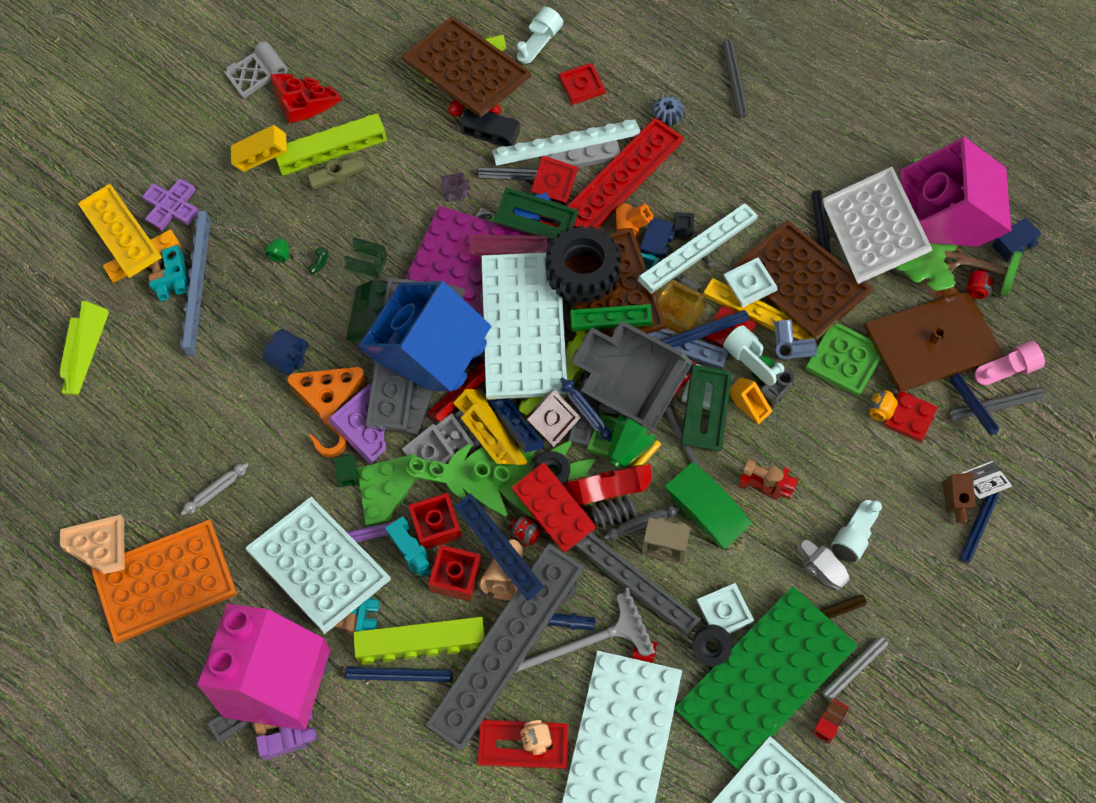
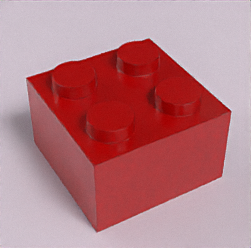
[408,493,462,550]
[428,545,482,602]

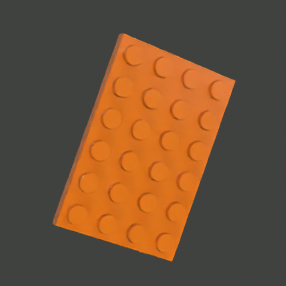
[91,519,238,644]

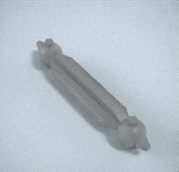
[181,463,249,515]

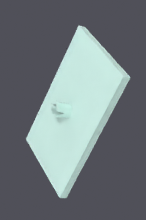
[245,497,391,634]

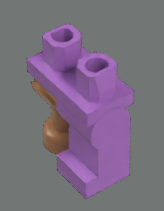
[254,711,317,761]

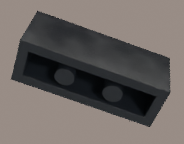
[460,108,520,147]

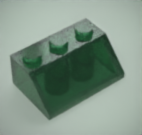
[346,280,388,342]

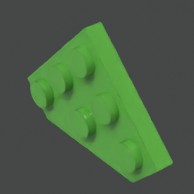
[357,454,419,527]

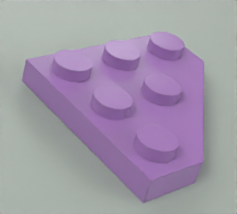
[328,383,386,464]

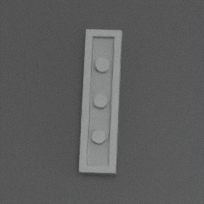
[545,140,620,168]

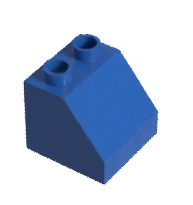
[358,281,492,392]

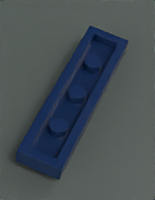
[489,398,544,453]

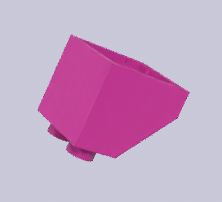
[900,137,1011,246]
[198,604,331,730]

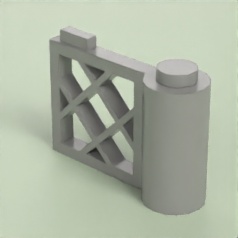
[224,42,288,99]

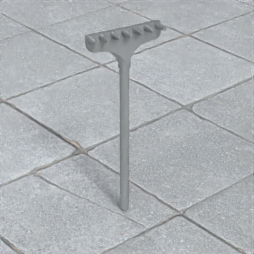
[515,587,655,673]

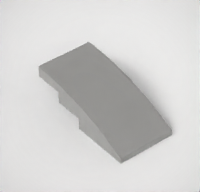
[402,410,482,481]

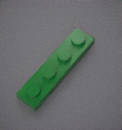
[571,304,652,331]

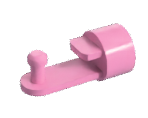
[974,340,1045,386]

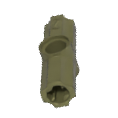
[307,154,365,190]

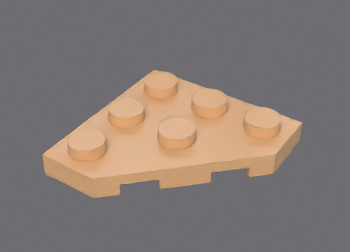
[60,515,125,574]

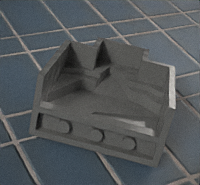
[571,321,693,433]

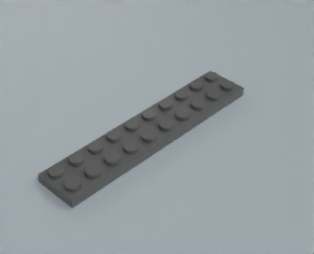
[426,544,585,751]

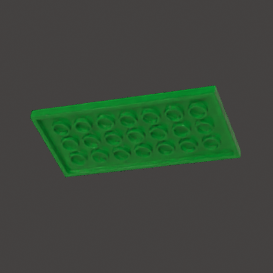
[674,586,858,772]

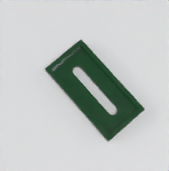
[494,187,578,242]
[680,365,732,452]

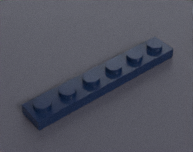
[454,493,544,601]

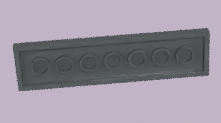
[366,277,423,432]

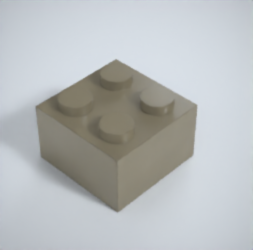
[642,517,691,564]

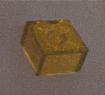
[657,279,707,333]

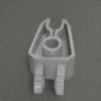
[796,539,849,590]

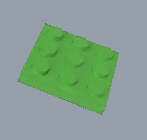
[805,323,881,397]

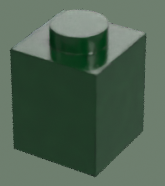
[334,454,360,488]

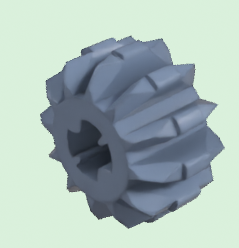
[653,94,684,126]

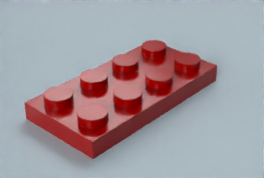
[511,462,597,554]

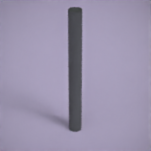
[664,407,702,469]

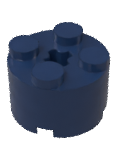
[263,329,309,376]

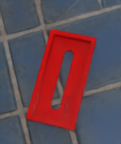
[478,720,568,769]

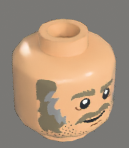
[520,720,552,755]

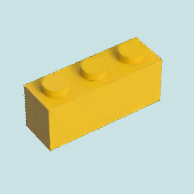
[231,125,287,172]

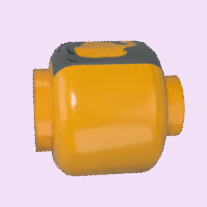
[867,390,898,421]

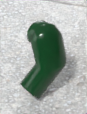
[307,247,329,275]

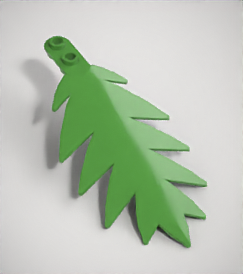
[405,433,595,519]

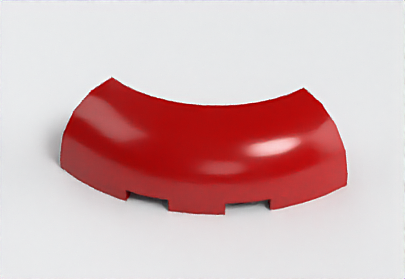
[565,463,652,505]

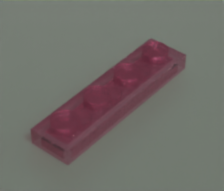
[469,235,547,256]

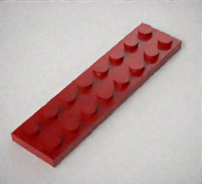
[567,117,684,230]

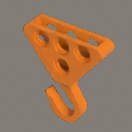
[288,367,366,458]

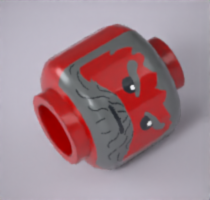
[967,269,995,299]
[509,516,541,547]

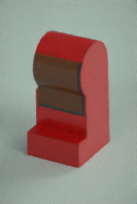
[812,698,849,744]

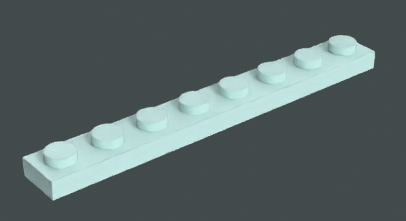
[492,119,640,166]
[638,203,758,294]

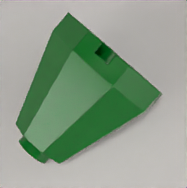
[607,415,656,469]

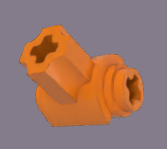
[615,203,653,238]

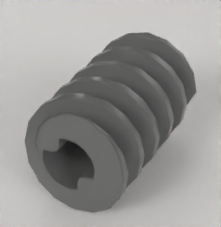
[590,495,637,531]

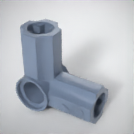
[774,320,817,360]

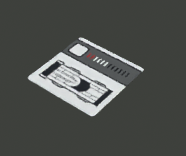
[960,461,1012,499]

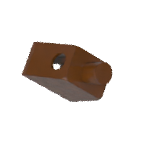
[942,473,975,524]

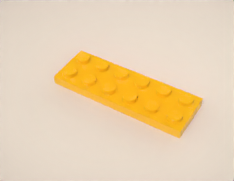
[78,184,162,278]

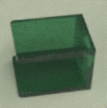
[344,237,387,279]

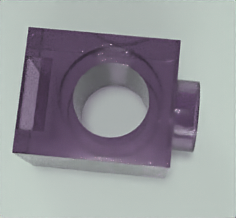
[441,172,470,202]

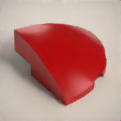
[270,74,341,123]

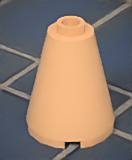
[480,539,523,601]

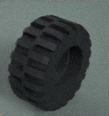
[545,226,621,304]

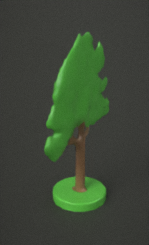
[895,243,1023,297]

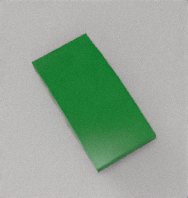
[663,462,752,550]

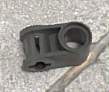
[760,368,795,408]

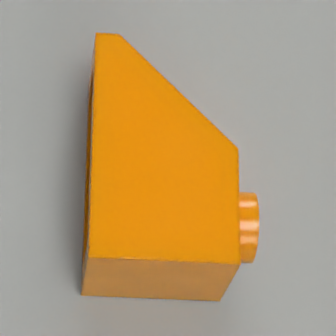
[729,377,773,424]

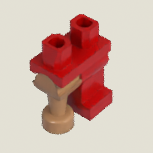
[738,459,798,500]

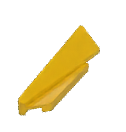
[453,389,528,465]

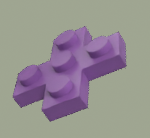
[142,178,199,232]

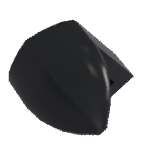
[674,212,695,240]

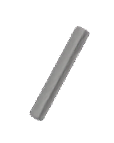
[822,636,888,701]

